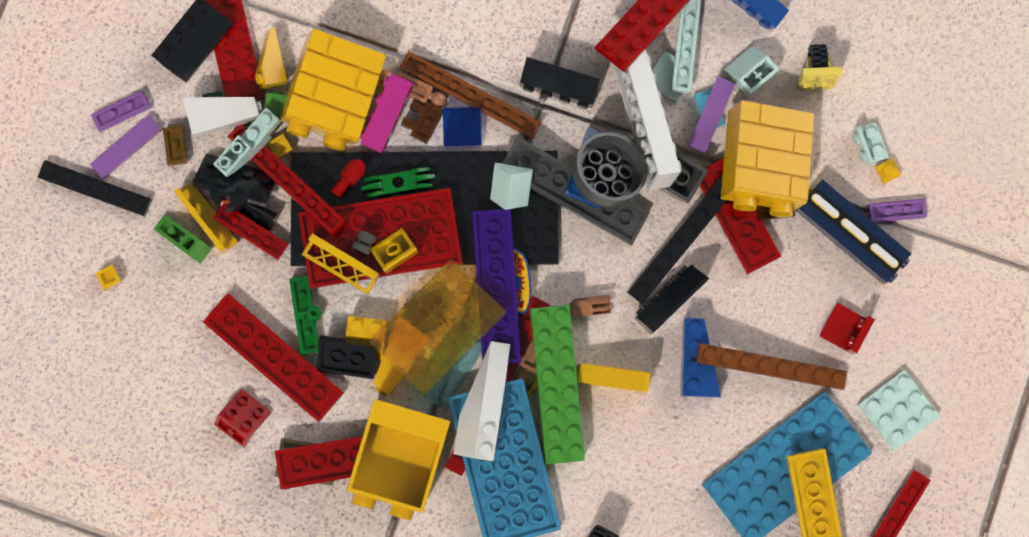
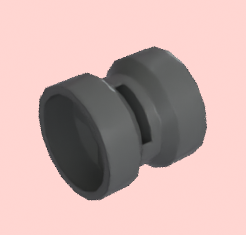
[351,230,377,255]

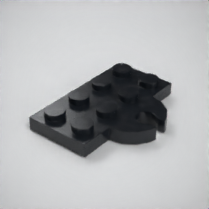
[193,153,276,212]

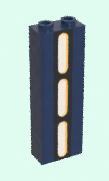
[795,179,911,284]

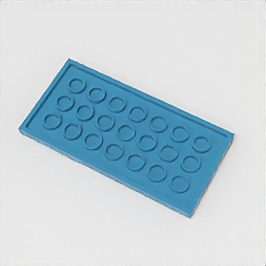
[447,378,561,537]
[702,392,872,537]

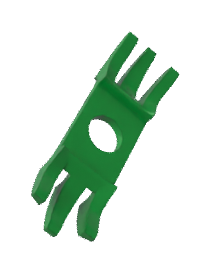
[361,167,435,199]

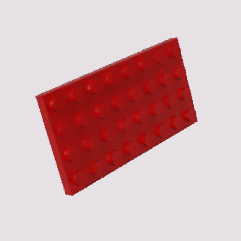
[298,188,463,289]

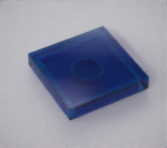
[443,107,482,146]

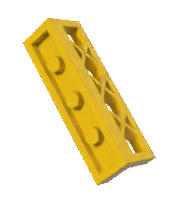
[174,182,239,254]
[302,233,380,295]

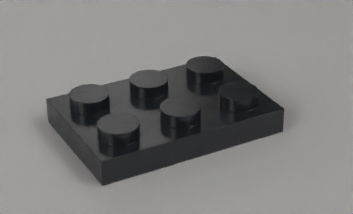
[317,335,378,379]

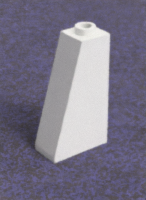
[182,97,263,138]

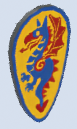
[514,248,531,314]

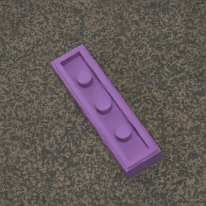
[688,76,735,154]
[90,115,162,180]

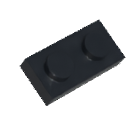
[238,203,278,231]

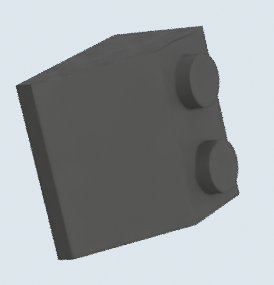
[659,152,709,204]

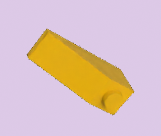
[255,27,287,90]

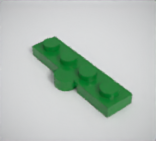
[289,276,322,355]

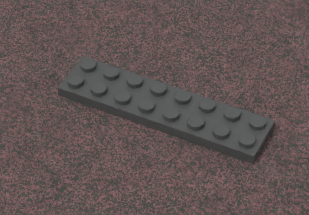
[502,136,650,246]

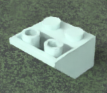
[723,46,780,98]

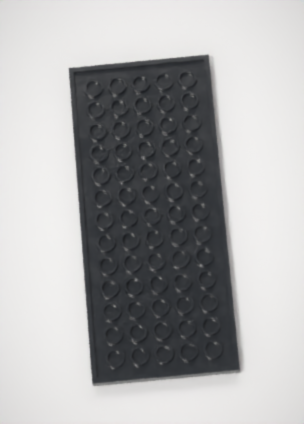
[290,151,559,267]

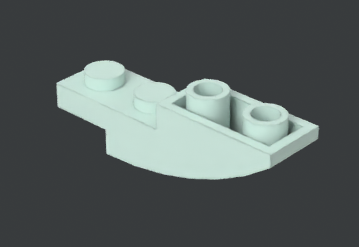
[213,108,281,177]

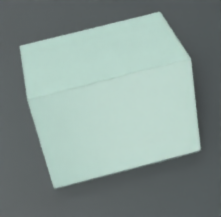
[490,162,533,210]

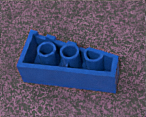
[731,0,789,30]
[680,318,721,398]

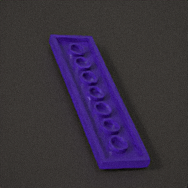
[472,209,522,364]

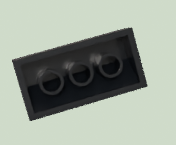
[151,0,234,83]
[520,57,600,109]
[635,264,709,335]

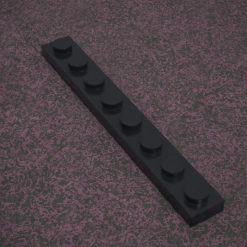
[627,175,727,304]

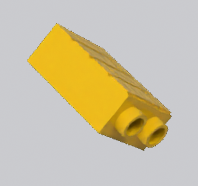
[279,28,386,151]
[721,100,814,217]
[347,399,450,521]

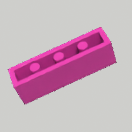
[360,73,415,153]

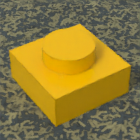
[267,134,294,159]
[875,158,901,184]
[95,265,122,291]

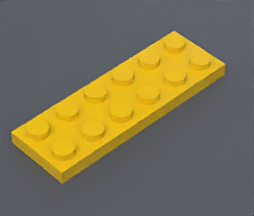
[786,448,842,537]

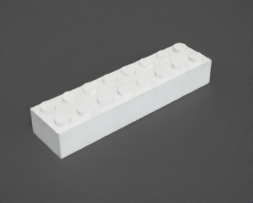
[613,50,681,190]

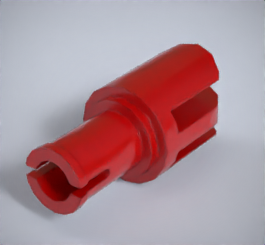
[330,159,366,198]

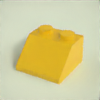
[346,316,388,360]

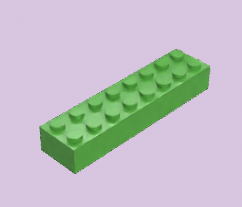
[529,305,585,465]

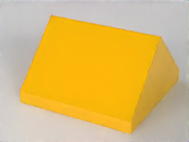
[371,228,418,274]

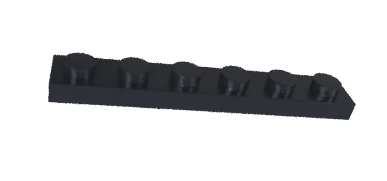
[37,160,152,217]

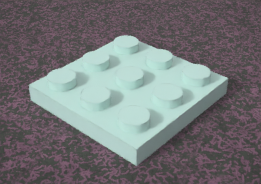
[858,370,940,451]

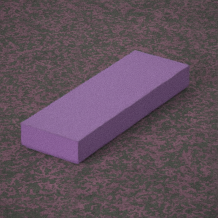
[91,90,152,132]
[867,198,927,223]

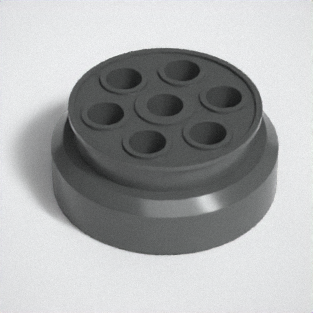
[572,132,647,207]

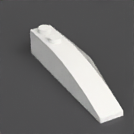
[453,341,510,461]

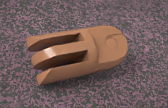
[570,294,611,317]

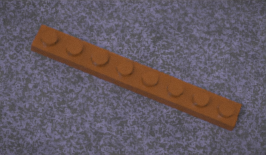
[399,51,542,140]
[695,343,847,390]

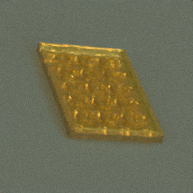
[369,260,507,397]

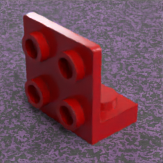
[819,303,875,355]
[214,389,271,448]

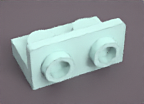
[852,122,889,166]

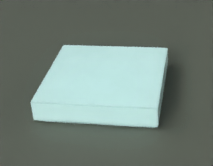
[652,50,697,103]

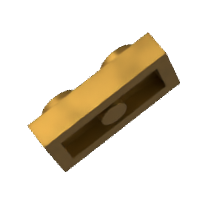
[163,125,188,166]

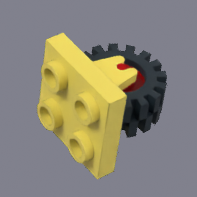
[797,44,842,90]

